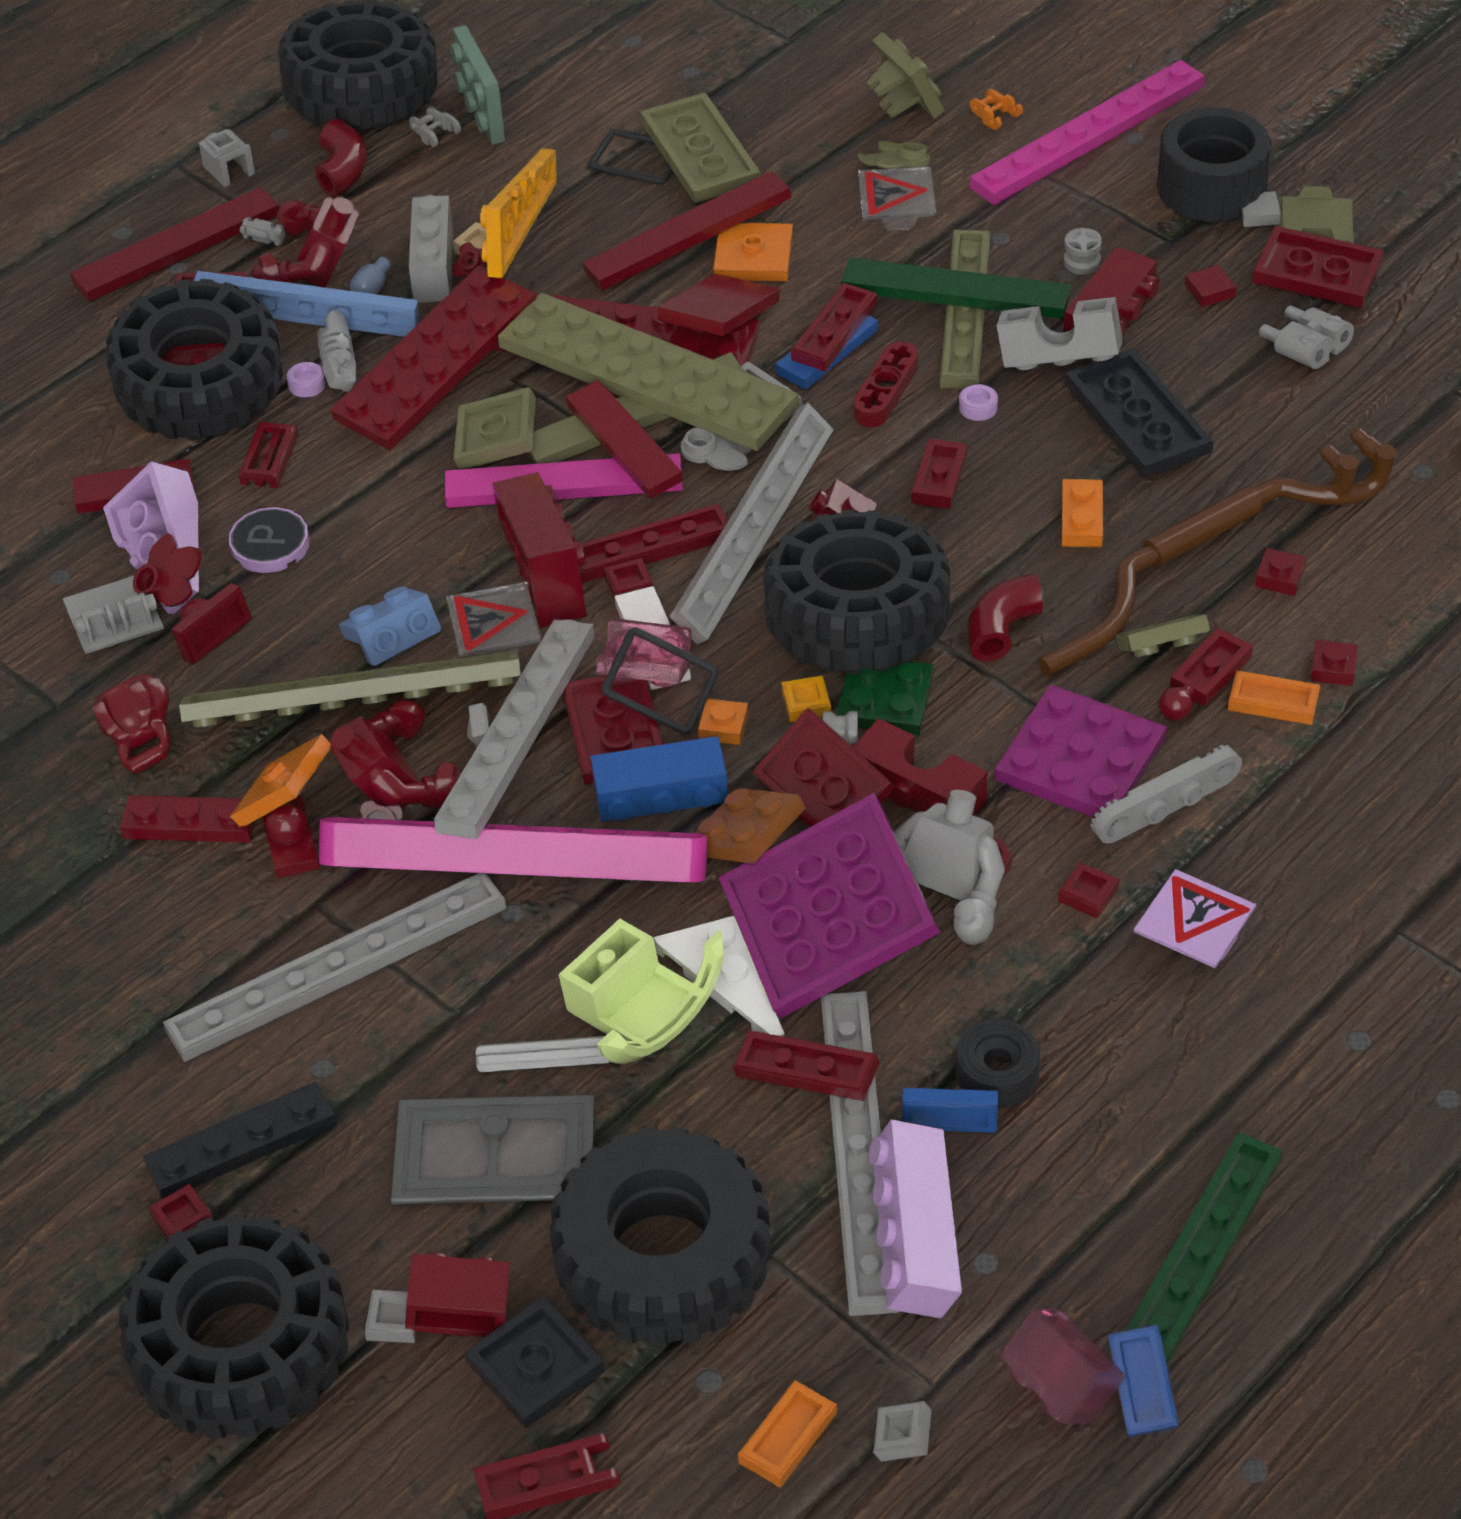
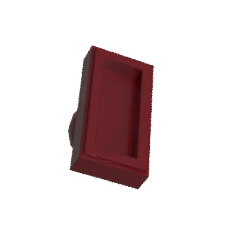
[171,583,252,665]
[262,796,320,879]

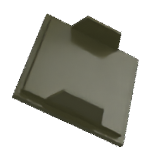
[1278,185,1353,243]

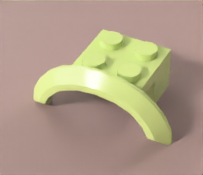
[559,919,724,1064]

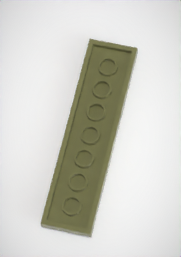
[498,292,799,451]
[179,650,521,727]

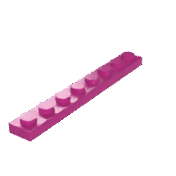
[970,60,1205,205]

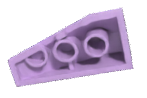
[103,461,199,614]

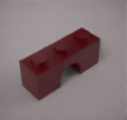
[853,718,988,816]

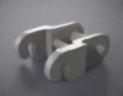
[409,107,461,147]

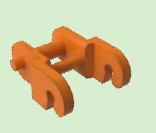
[970,89,1023,130]

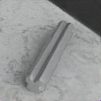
[476,1036,611,1072]

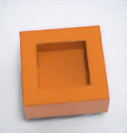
[698,699,748,745]

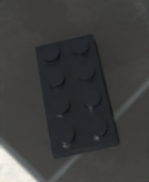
[1065,348,1213,478]

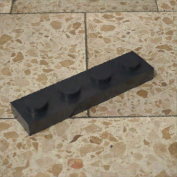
[143,1081,336,1199]

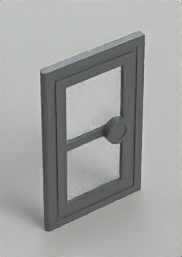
[391,1095,595,1205]

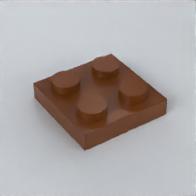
[695,788,806,864]

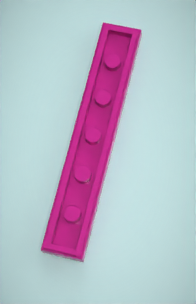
[445,454,683,508]

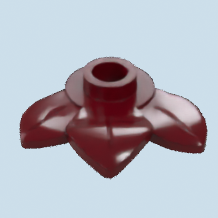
[133,533,201,607]

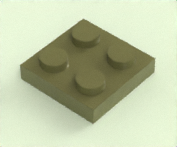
[453,387,536,470]

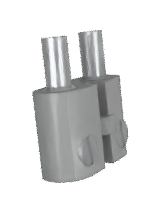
[1259,306,1354,369]

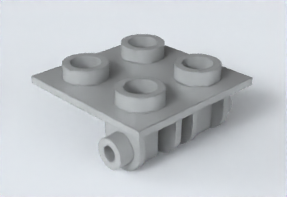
[63,576,164,654]

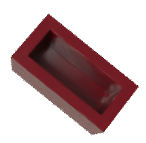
[405,1253,510,1337]

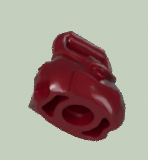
[92,674,171,774]

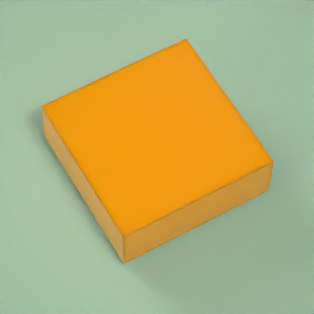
[781,675,831,722]

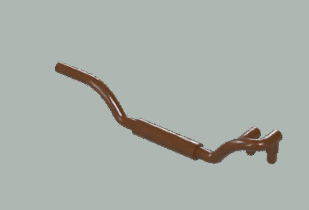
[1038,428,1396,677]

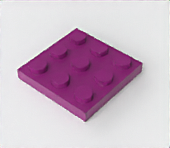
[995,684,1167,825]

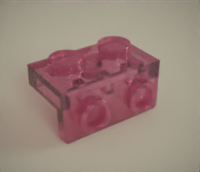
[597,618,692,687]

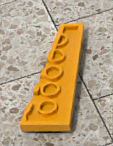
[480,148,557,278]

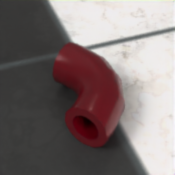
[315,118,367,198]
[968,574,1043,662]

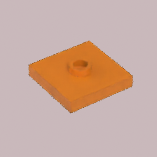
[713,223,793,282]
[230,734,332,827]

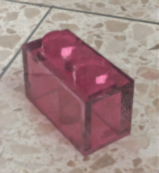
[1000,1309,1126,1425]

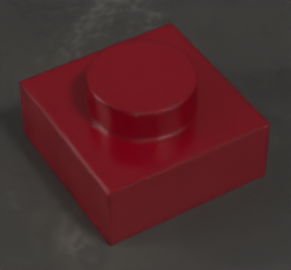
[1255,548,1306,596]
[1311,640,1358,686]

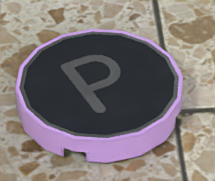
[229,507,309,573]

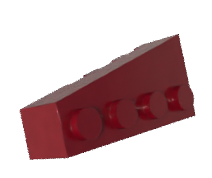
[492,472,587,628]

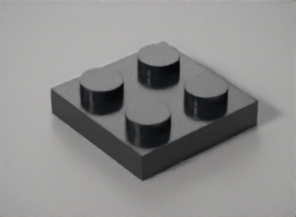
[464,1296,605,1428]

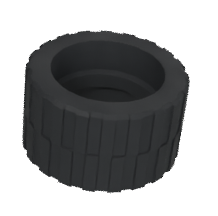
[1157,107,1271,223]

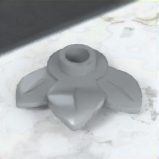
[681,427,752,470]

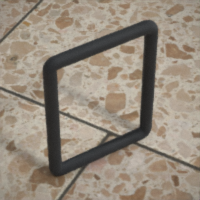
[588,129,673,185]
[601,627,719,735]

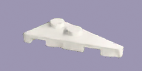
[654,916,784,1037]

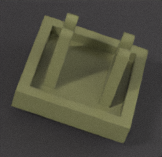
[867,32,945,120]

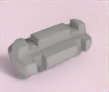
[240,217,286,246]

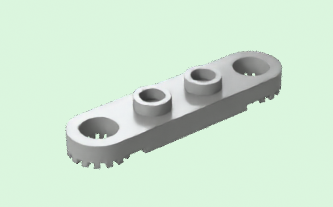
[1090,745,1242,844]

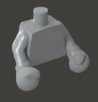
[894,790,1005,945]

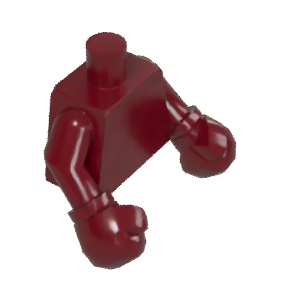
[251,197,359,288]
[330,699,463,809]

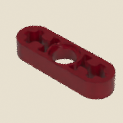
[854,342,918,427]

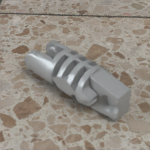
[317,309,356,392]

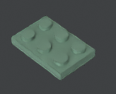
[450,25,505,145]

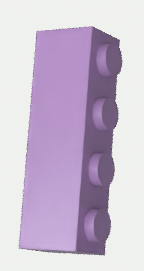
[869,1120,962,1318]

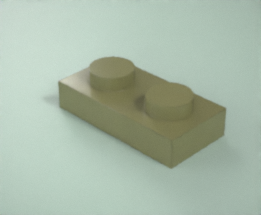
[1116,615,1210,657]

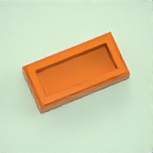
[1228,670,1320,725]
[738,1380,837,1488]

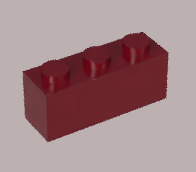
[1064,247,1160,336]

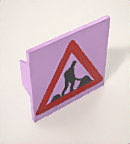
[1134,869,1256,968]

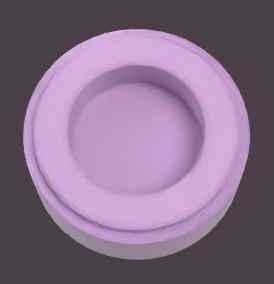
[286,362,326,397]
[959,384,998,421]

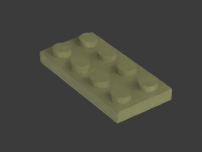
[640,92,761,203]

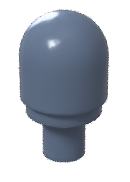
[349,257,391,294]

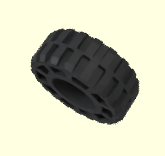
[278,0,438,130]
[105,279,284,440]
[763,510,950,674]
[549,1127,771,1346]
[118,1214,349,1439]

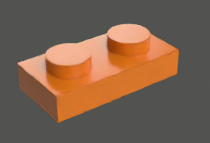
[1062,479,1103,547]

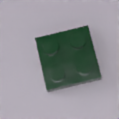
[836,661,934,736]

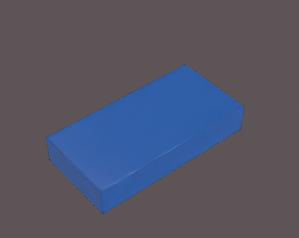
[902,1088,998,1133]
[1108,1325,1180,1437]

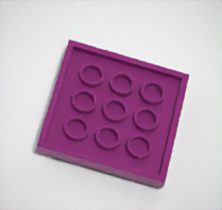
[719,793,940,1019]

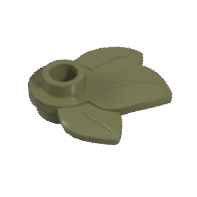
[858,141,930,171]

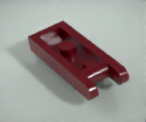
[474,1434,621,1519]

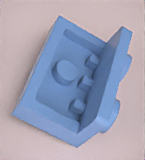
[338,587,441,666]

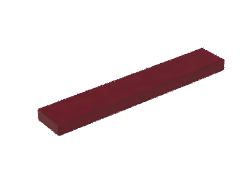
[582,171,792,290]
[70,187,279,302]

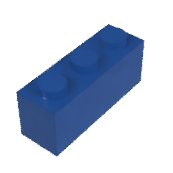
[590,736,728,822]

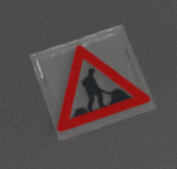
[858,167,936,230]
[446,582,541,657]

